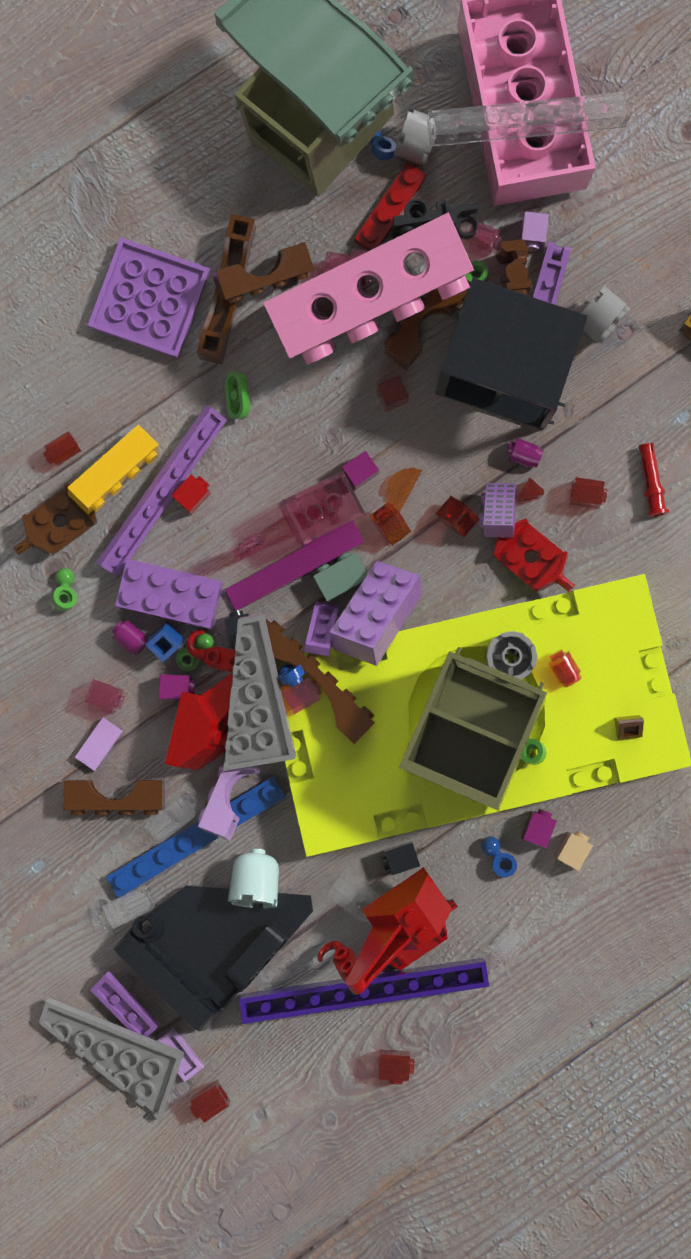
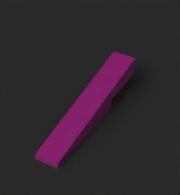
[225,521,364,611]

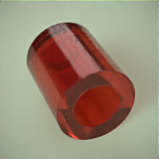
[43,431,82,466]

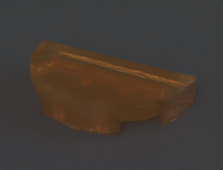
[387,467,422,513]

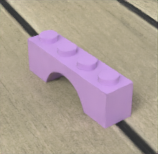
[198,764,262,841]

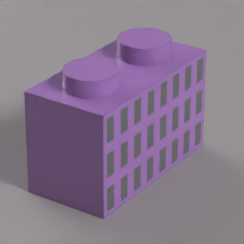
[479,483,517,538]

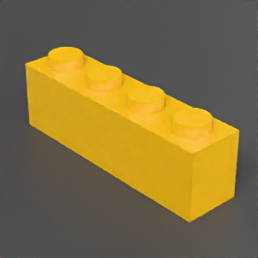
[67,425,159,515]

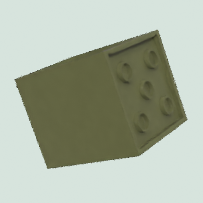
[235,67,394,197]
[399,647,547,811]

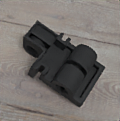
[392,198,478,240]

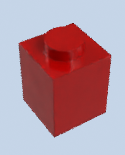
[171,474,211,515]

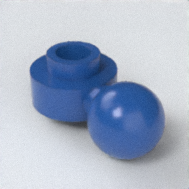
[369,131,396,160]
[278,664,305,687]
[481,836,517,878]

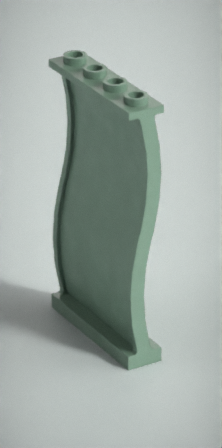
[214,0,413,148]

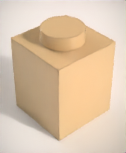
[554,831,593,871]

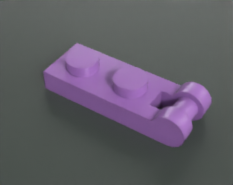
[533,241,571,305]

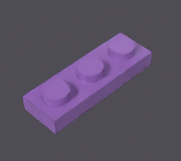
[304,601,339,656]
[90,971,160,1037]

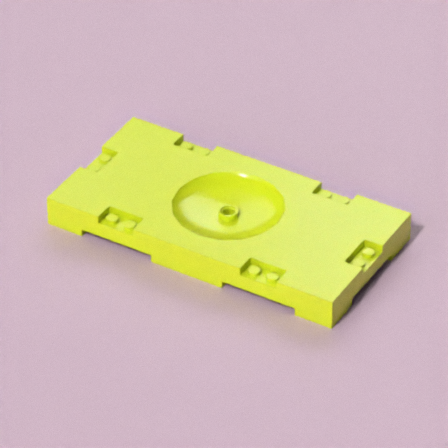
[275,574,691,857]

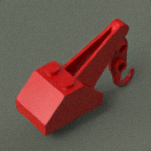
[165,630,236,770]
[317,867,452,994]

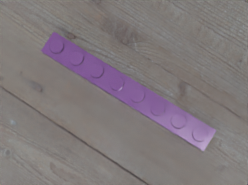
[96,405,227,577]

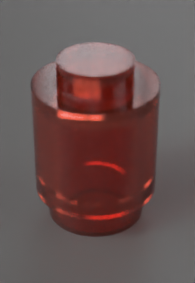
[548,649,582,688]

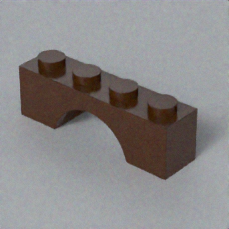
[211,242,314,304]
[384,288,468,371]
[63,780,165,815]

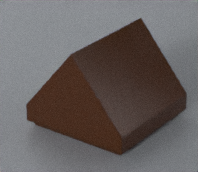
[615,715,644,740]

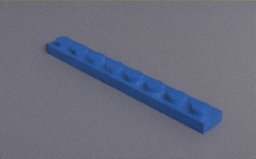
[106,776,287,898]

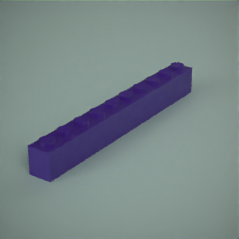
[239,958,489,1024]

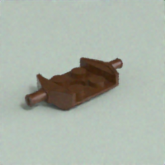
[13,483,97,556]

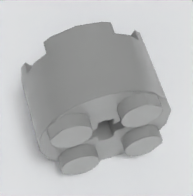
[394,108,441,166]
[582,286,630,344]
[484,631,537,682]

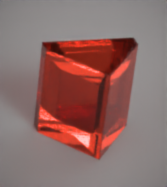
[517,478,544,502]

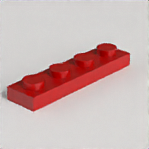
[354,162,427,251]

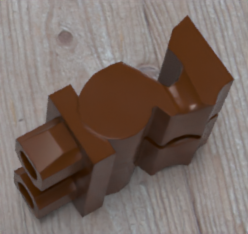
[495,239,532,295]

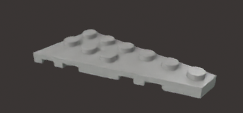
[223,613,296,771]
[39,998,185,1121]

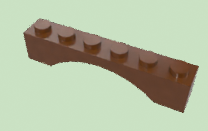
[197,214,256,365]
[266,619,375,744]

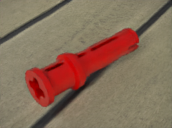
[638,443,669,517]

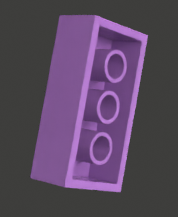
[115,559,224,630]
[330,561,423,666]

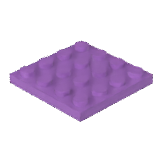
[87,237,211,359]

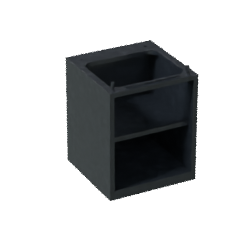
[435,278,588,430]

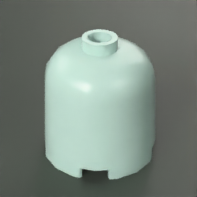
[228,849,279,908]

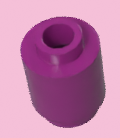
[506,438,543,468]
[112,620,148,656]

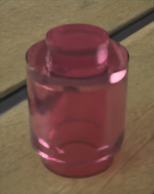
[467,222,503,254]

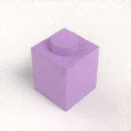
[520,212,549,252]

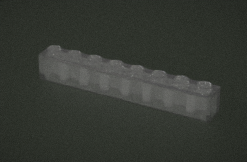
[427,92,631,147]

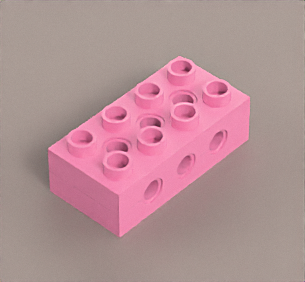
[457,0,595,206]
[263,212,474,365]

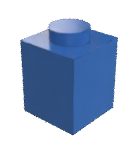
[146,621,184,662]

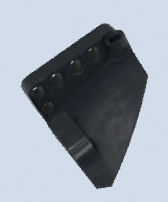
[113,885,313,1031]

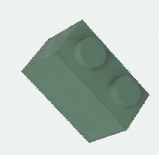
[313,552,368,603]

